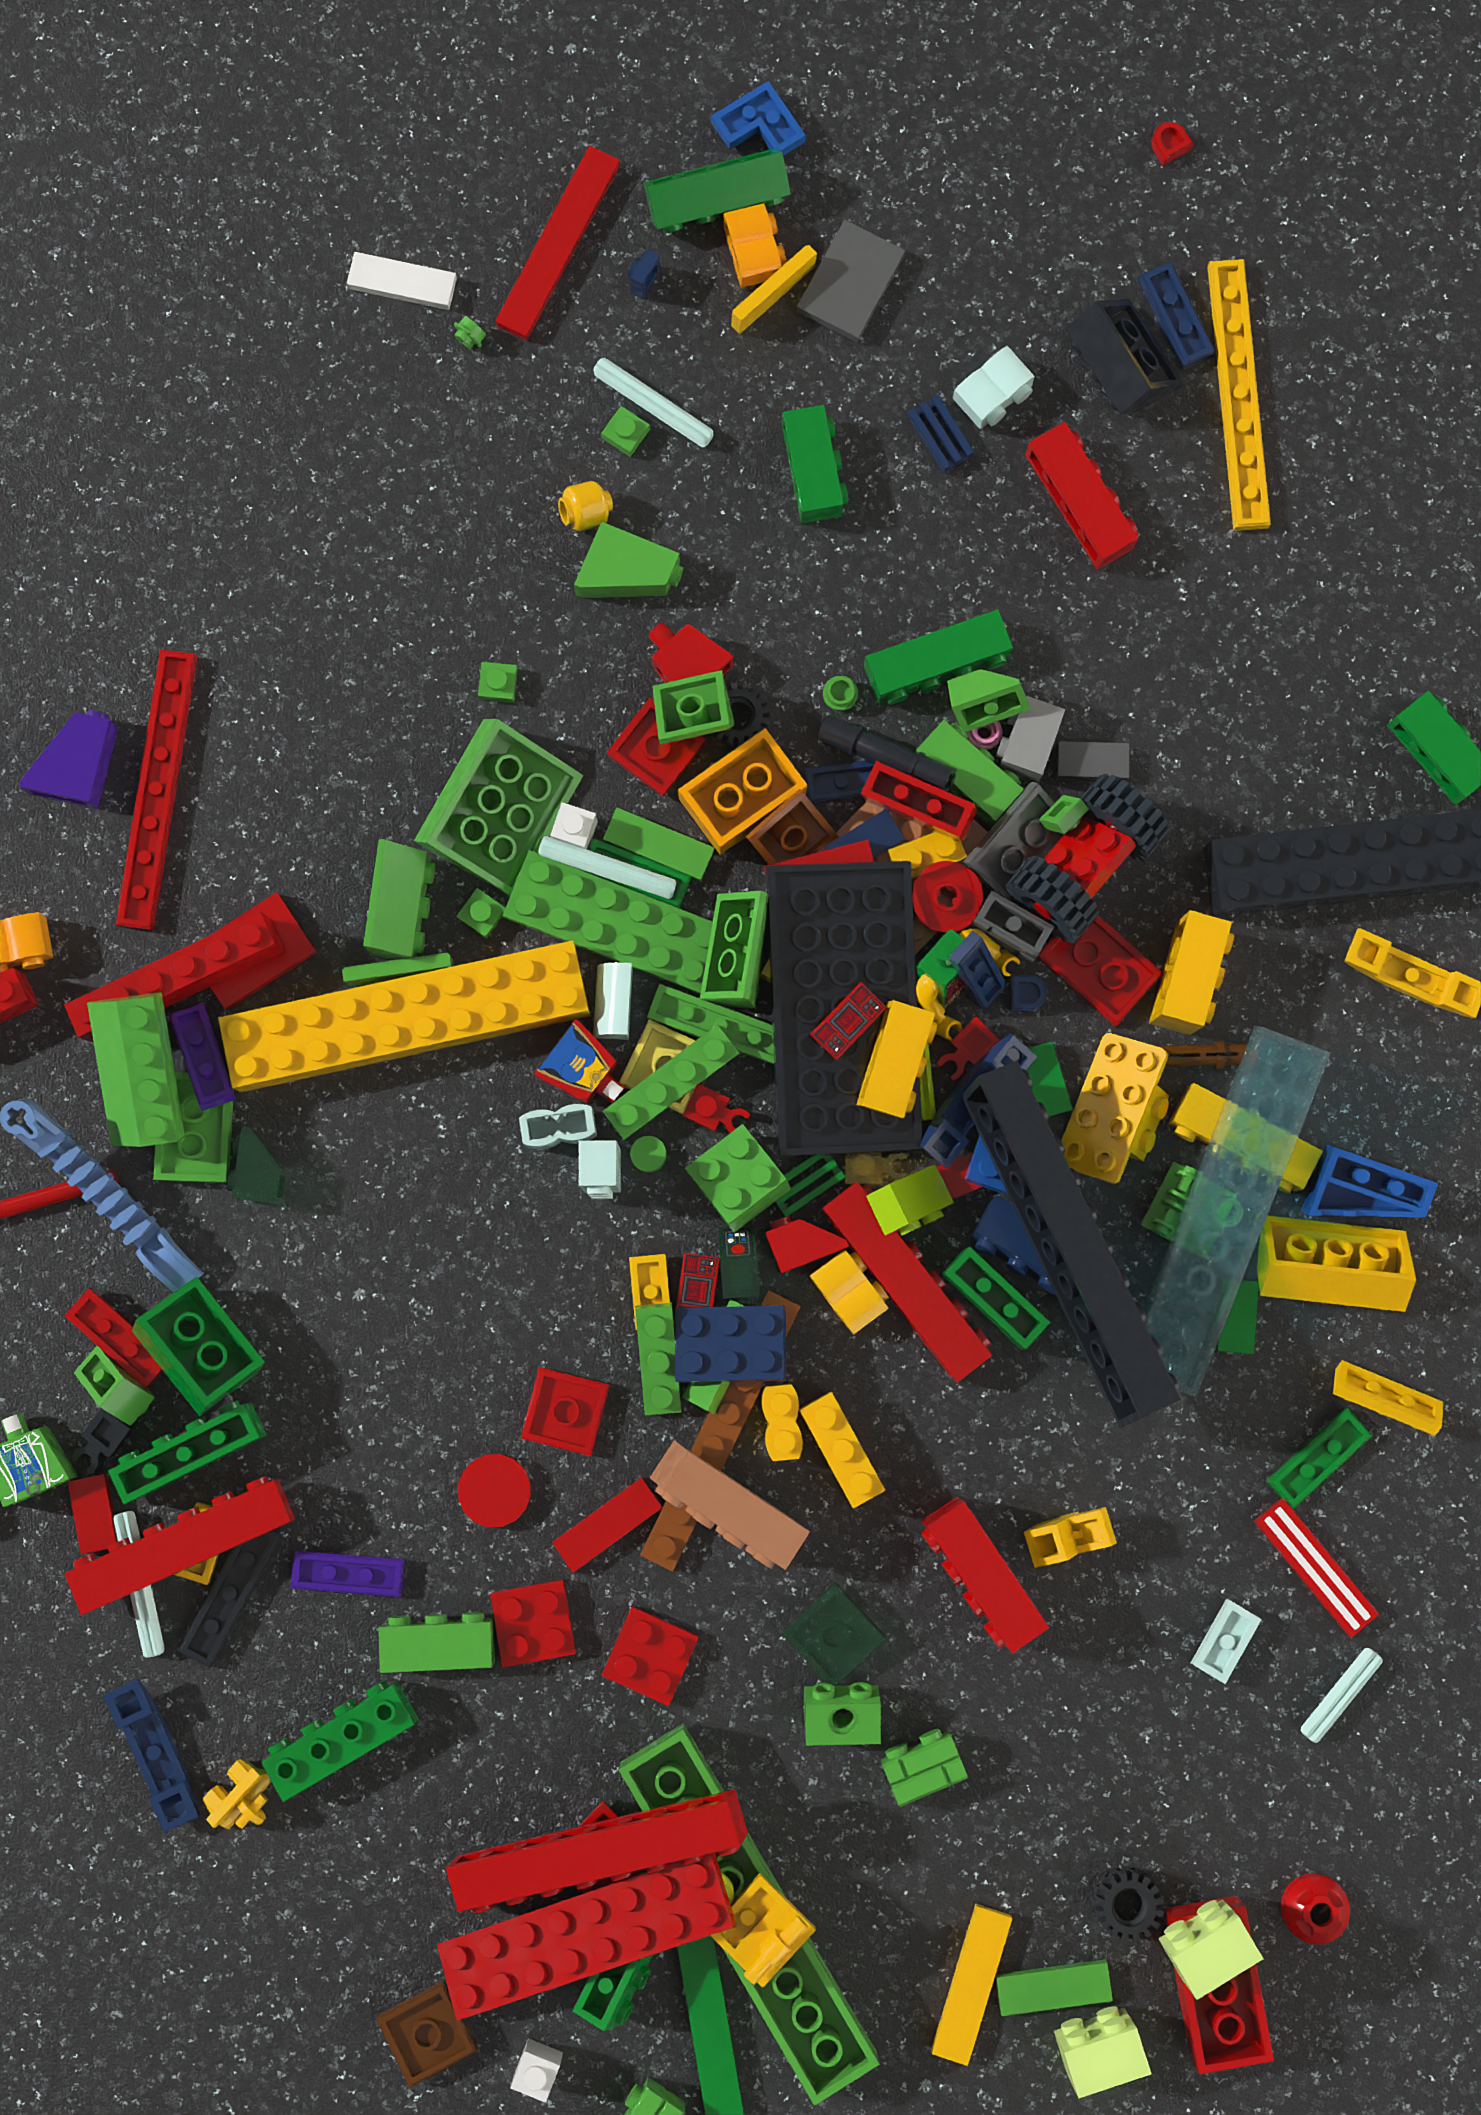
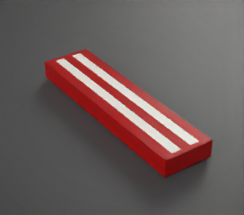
[1253,1498,1379,1638]

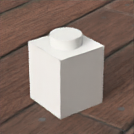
[550,802,598,850]
[511,2038,563,2103]

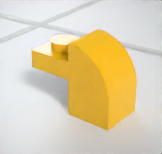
[1024,1507,1117,1568]

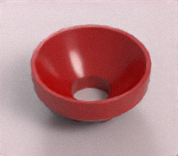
[1281,1873,1350,1945]

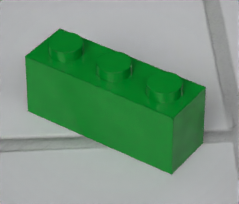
[782,405,848,524]
[1387,690,1481,805]
[941,1246,1051,1349]

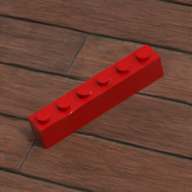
[64,912,286,1043]
[821,1182,992,1382]
[64,1476,296,1615]

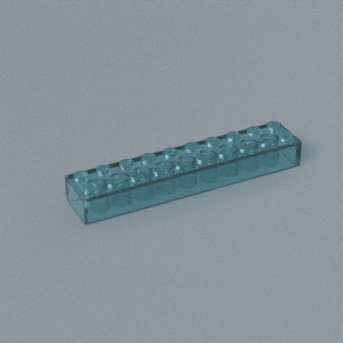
[1144,1026,1331,1397]

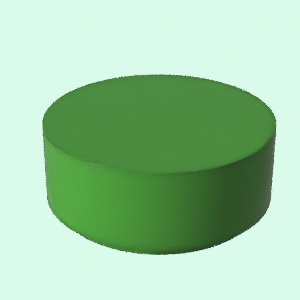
[630,1136,667,1173]

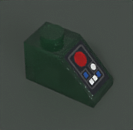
[718,1225,760,1299]

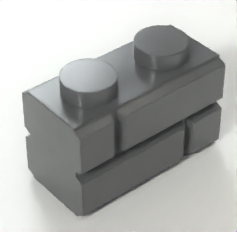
[970,891,1054,963]

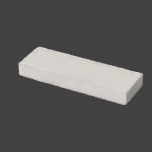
[347,252,457,310]

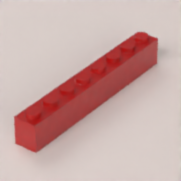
[445,1789,748,1913]

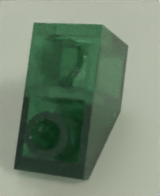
[228,1126,286,1205]

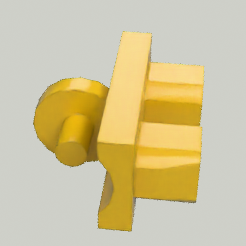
[203,1759,272,1829]

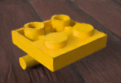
[710,1873,816,1988]

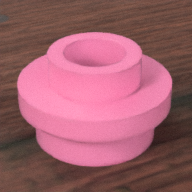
[967,721,1002,750]

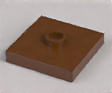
[376,1979,478,2088]

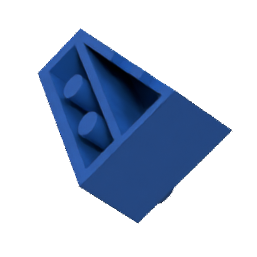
[1301,1144,1438,1218]

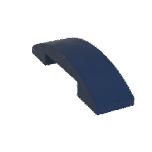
[920,1034,1037,1168]
[103,1678,200,1833]

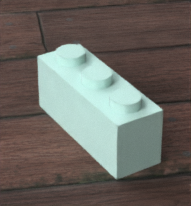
[579,1141,621,1199]

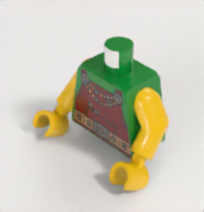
[916,928,1020,1041]

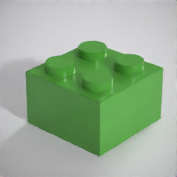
[685,1124,791,1233]

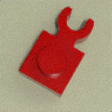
[937,1016,1001,1080]
[682,1084,750,1133]

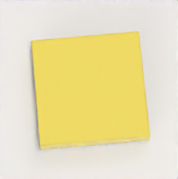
[620,1019,696,1114]

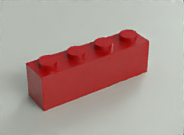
[1025,422,1139,570]

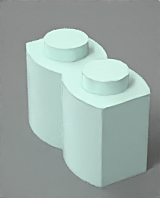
[953,346,1035,429]
[519,1104,597,1150]

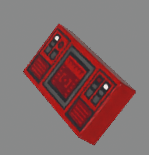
[809,982,887,1060]
[674,1253,720,1325]

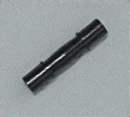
[818,714,957,792]

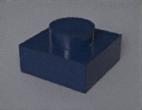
[628,249,661,299]

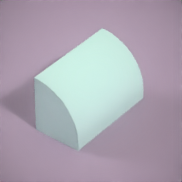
[593,963,633,1040]

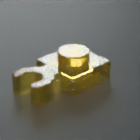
[845,1151,907,1185]

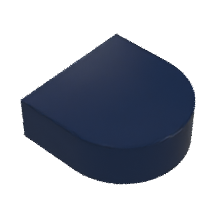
[1010,975,1047,1012]

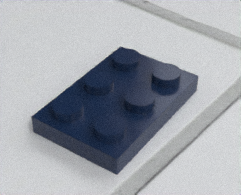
[675,1305,786,1383]

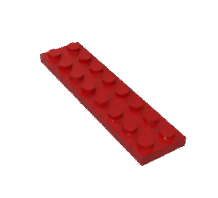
[437,1852,737,2021]

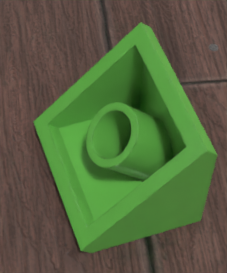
[652,670,734,745]

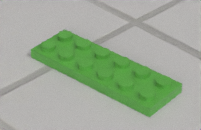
[503,850,713,994]

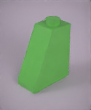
[574,522,684,598]

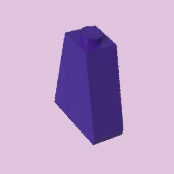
[19,710,118,809]

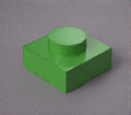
[601,406,650,457]
[478,662,518,703]
[1039,795,1089,834]
[456,888,505,939]

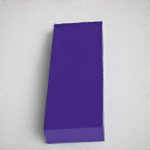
[169,1003,236,1111]
[290,1550,406,1597]

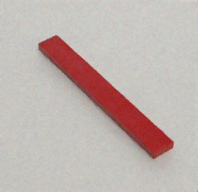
[116,649,198,931]

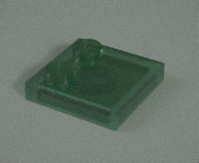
[781,1581,886,1686]

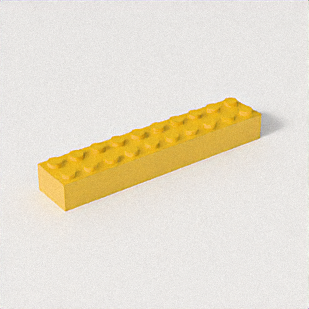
[218,941,591,1092]

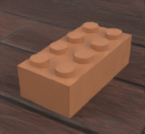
[650,1441,810,1570]

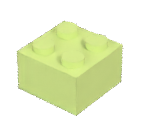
[1159,1900,1263,2000]
[1054,2006,1151,2098]

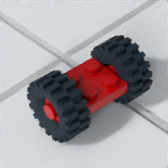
[1006,774,1170,943]

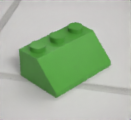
[363,839,435,960]
[700,891,769,1008]

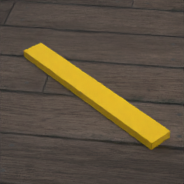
[1208,259,1271,531]

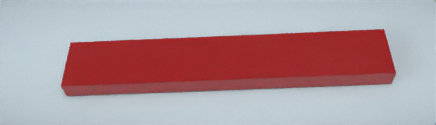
[495,145,620,341]

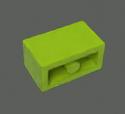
[866,1164,954,1236]

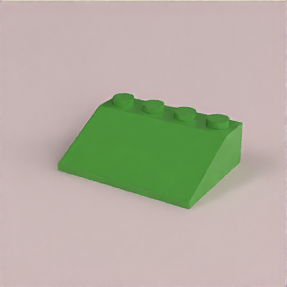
[414,719,584,896]

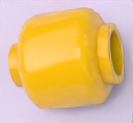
[558,481,613,532]

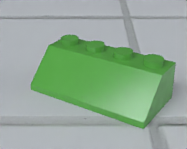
[87,992,185,1147]

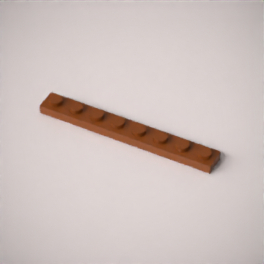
[640,1290,801,1572]

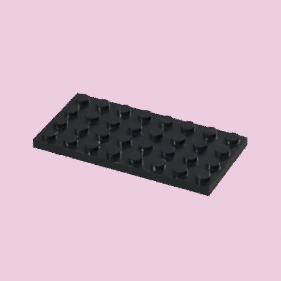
[766,861,923,1156]

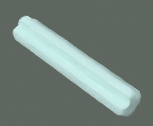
[1301,1648,1383,1743]

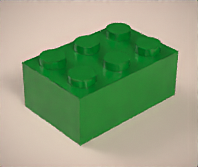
[132,1277,265,1416]

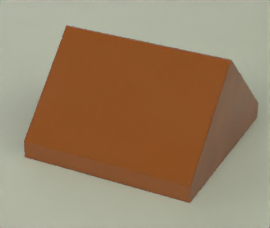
[746,789,839,865]

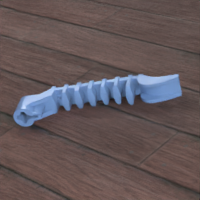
[0,1099,204,1292]

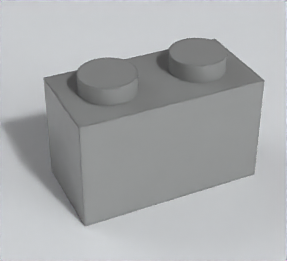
[996,696,1065,783]

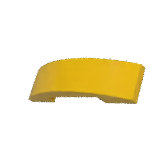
[1344,928,1481,1018]

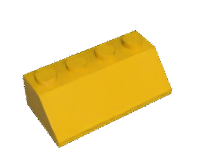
[1257,1215,1416,1312]

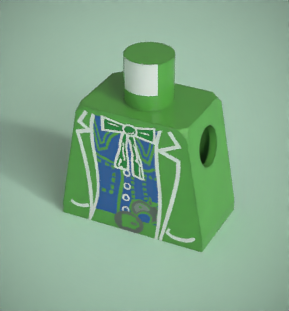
[0,1413,78,1507]

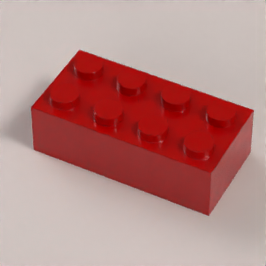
[921,1496,1049,1654]
[1163,1896,1274,2075]

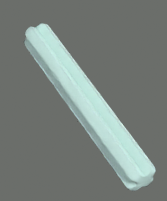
[593,358,713,447]
[539,836,676,899]
[113,1511,165,1658]

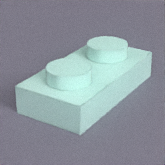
[1191,1599,1262,1684]

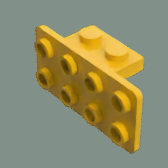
[1061,1033,1169,1184]

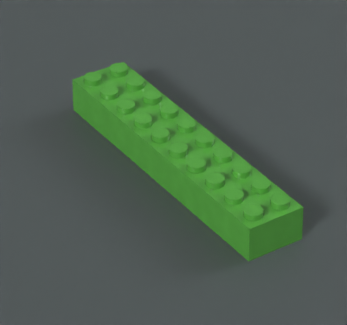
[619,1723,880,2106]

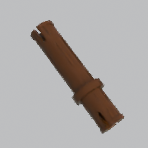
[1156,1041,1258,1069]

